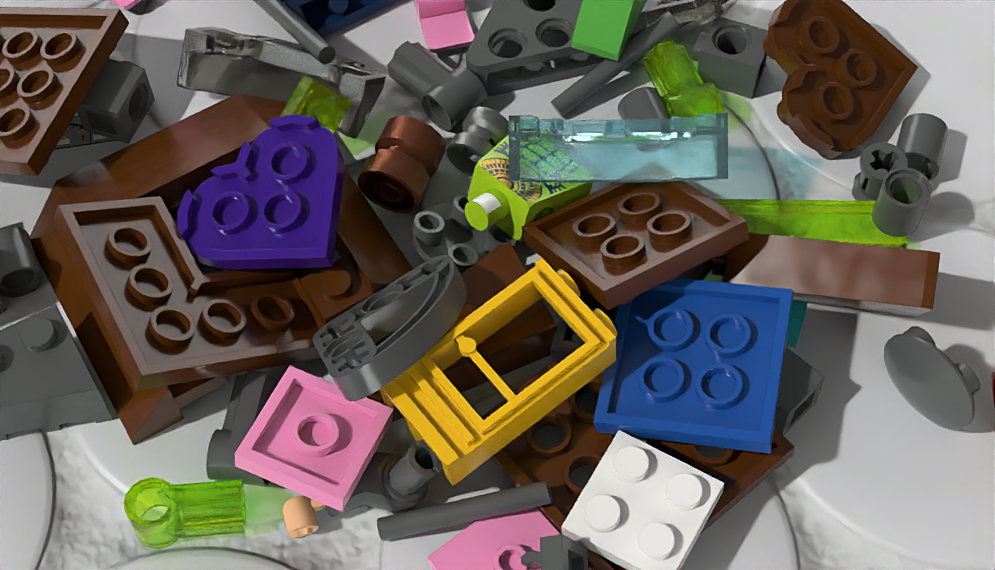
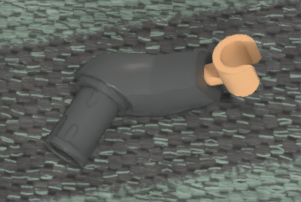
[282,440,443,538]

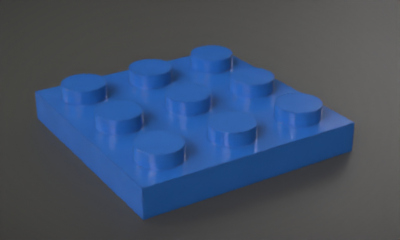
[593,278,793,454]

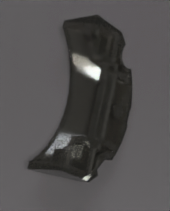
[177,27,386,139]

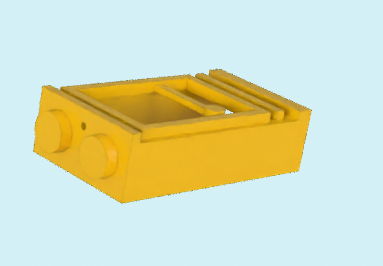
[379,257,618,486]

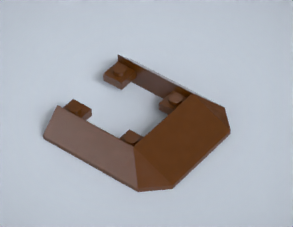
[30,93,413,445]

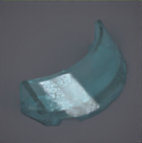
[509,113,728,183]

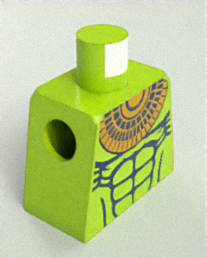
[464,125,594,241]

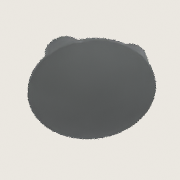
[411,194,517,274]
[884,326,981,430]

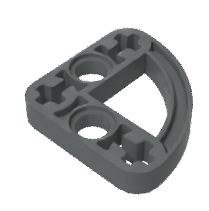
[312,255,468,401]

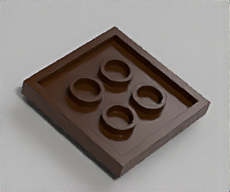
[521,164,749,310]

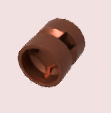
[357,116,446,214]

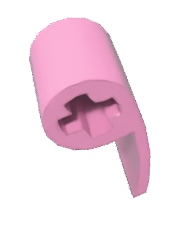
[414,0,475,53]

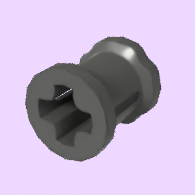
[852,142,908,208]

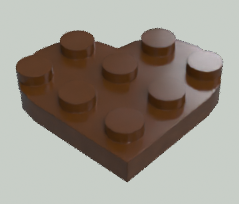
[763,0,918,159]

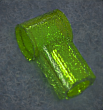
[644,40,724,137]
[124,477,246,549]

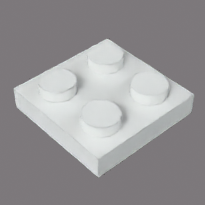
[561,430,724,570]

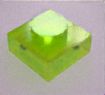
[280,74,352,134]

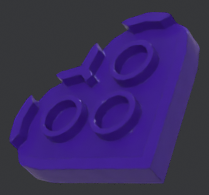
[177,114,345,269]

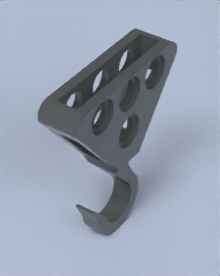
[466,0,647,97]

